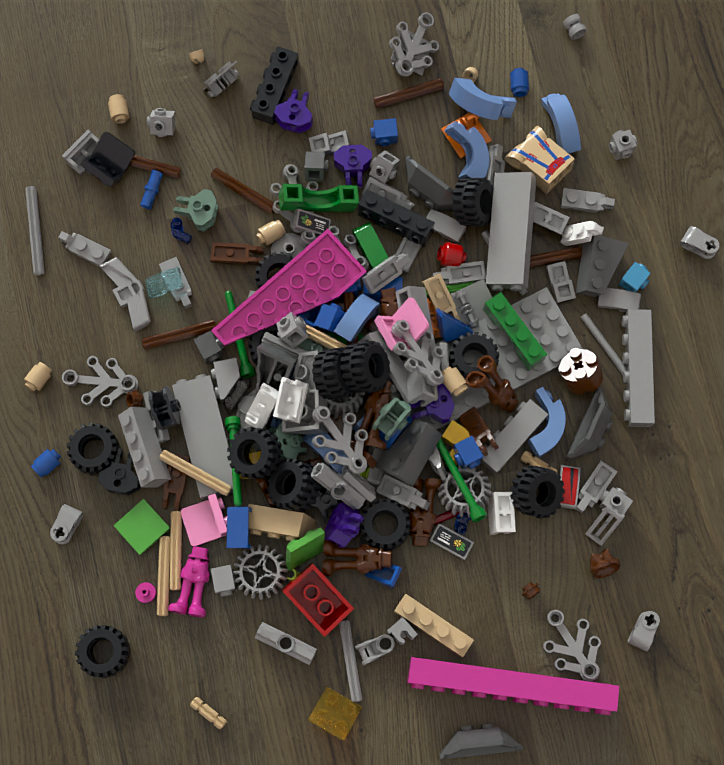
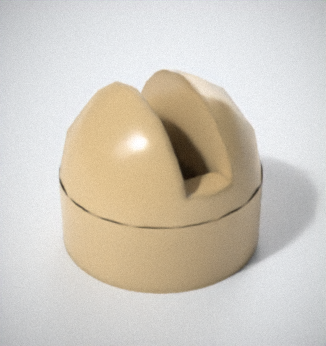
[189,49,205,64]
[462,67,478,83]

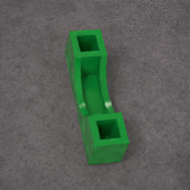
[279,184,359,212]
[483,292,547,371]

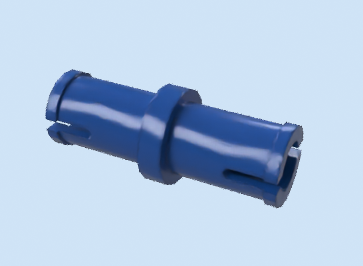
[140,170,163,210]

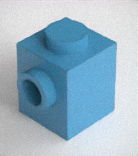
[618,262,650,293]

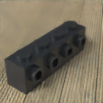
[250,46,299,125]
[358,189,435,248]

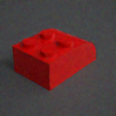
[282,563,354,637]

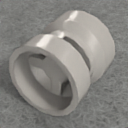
[563,14,587,40]

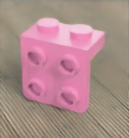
[374,297,429,351]
[181,494,227,546]

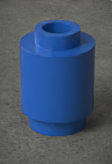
[510,68,529,97]
[31,449,61,478]

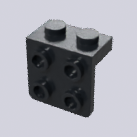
[80,131,136,187]

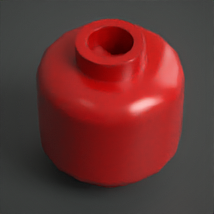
[437,242,466,267]

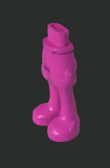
[168,546,210,618]

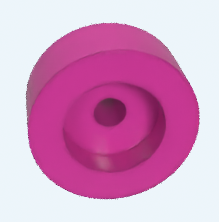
[135,582,157,603]

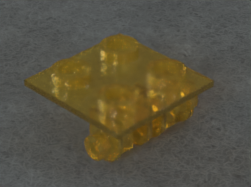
[308,687,362,741]

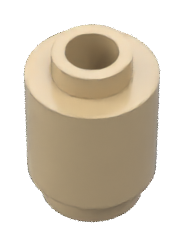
[108,94,130,124]
[256,220,286,246]
[24,362,52,392]
[442,366,469,397]

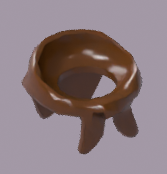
[590,548,621,579]

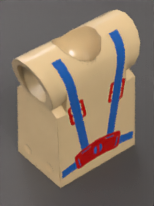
[505,126,574,195]

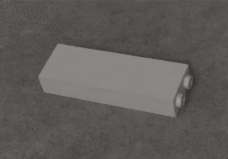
[486,172,536,291]
[172,374,233,500]

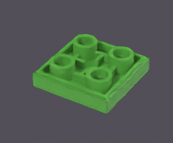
[114,499,170,556]
[286,528,325,571]

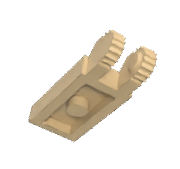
[422,273,461,321]

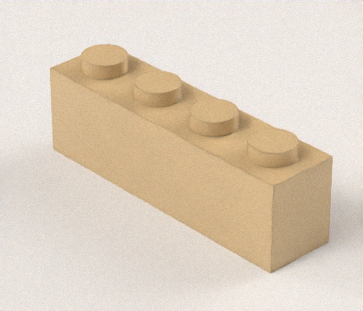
[394,594,474,658]

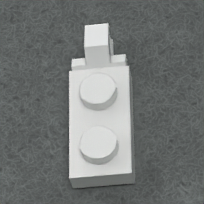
[561,221,604,246]

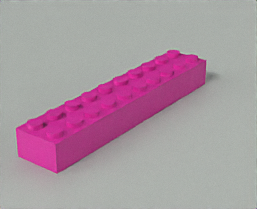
[407,657,619,715]

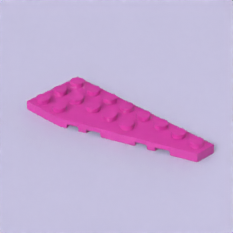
[211,229,367,346]

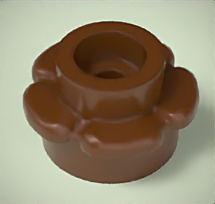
[126,390,143,407]
[522,582,541,600]

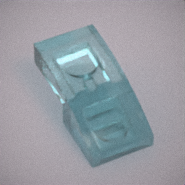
[145,267,183,299]

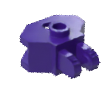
[274,89,313,133]
[334,145,372,187]
[409,384,455,424]
[325,502,364,548]

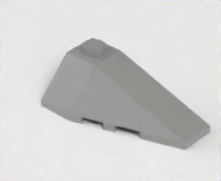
[282,350,328,435]

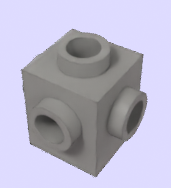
[147,108,176,137]
[609,130,637,160]
[369,150,400,184]
[276,312,308,348]
[599,487,633,516]

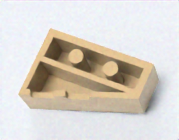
[248,504,317,541]

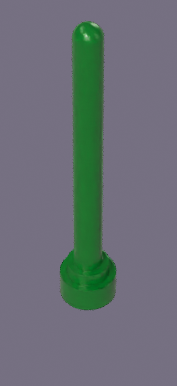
[225,291,256,379]
[225,416,242,507]
[436,438,487,523]

